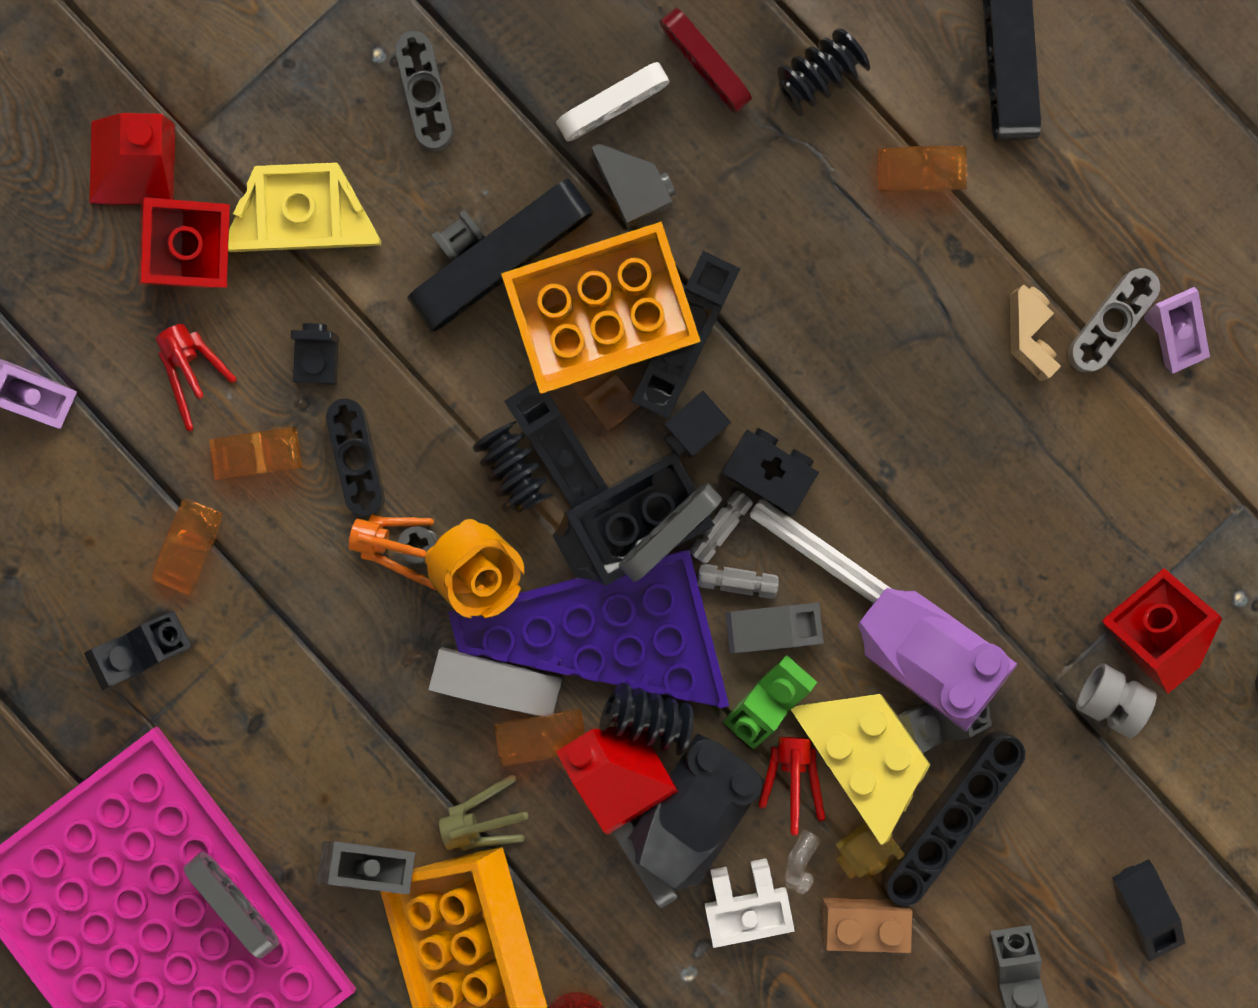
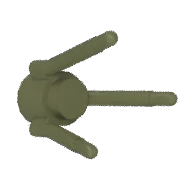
[439,775,529,851]

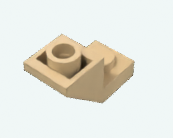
[1010,285,1061,381]

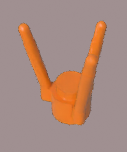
[349,515,436,590]

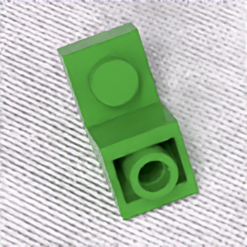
[723,655,817,749]

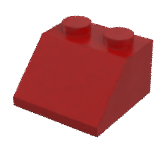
[138,197,230,288]

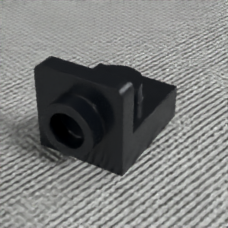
[291,323,339,385]

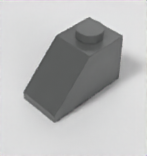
[592,144,676,229]
[317,841,415,894]

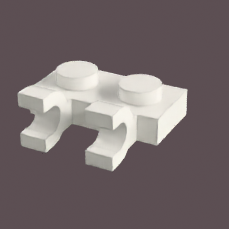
[704,858,795,948]

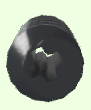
[777,28,870,116]
[472,421,554,513]
[599,682,694,756]

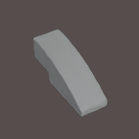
[428,647,563,718]

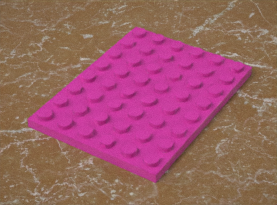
[0,726,356,1008]

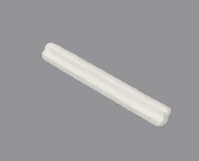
[750,499,890,604]

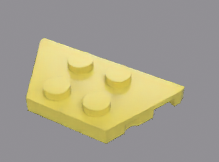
[228,163,381,252]
[791,694,930,845]

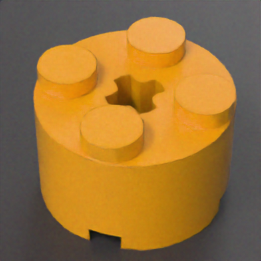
[425,519,524,618]

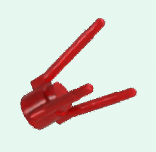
[155,324,236,431]
[758,737,825,836]

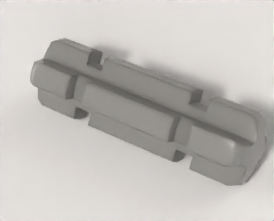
[690,490,753,564]
[697,564,779,599]

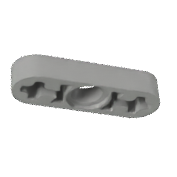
[1068,268,1160,372]

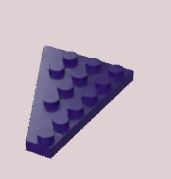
[448,549,729,708]

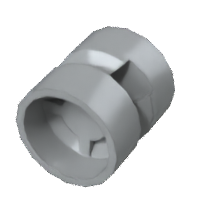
[1076,663,1157,739]

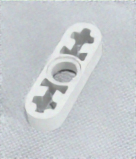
[556,62,670,142]

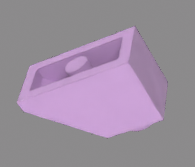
[0,359,77,429]

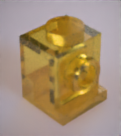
[835,822,905,879]

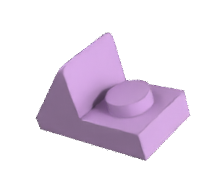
[1144,287,1210,374]

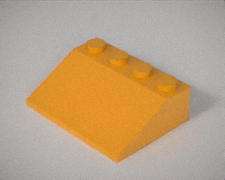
[501,221,701,394]
[380,847,547,1008]

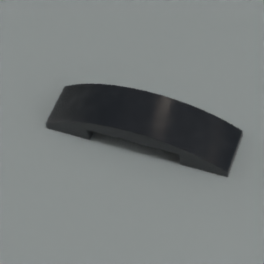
[631,251,741,419]
[504,381,608,508]

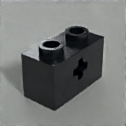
[663,391,731,459]
[720,428,819,515]

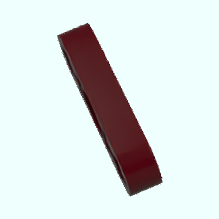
[659,7,752,113]

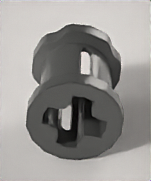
[431,210,485,261]
[398,526,438,564]

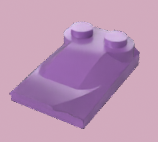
[858,588,1017,732]

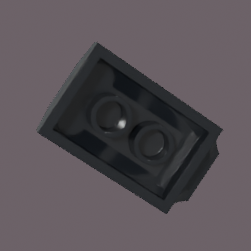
[552,451,715,586]
[628,734,765,892]

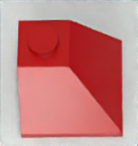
[89,113,175,205]
[1101,568,1222,694]
[556,727,678,835]

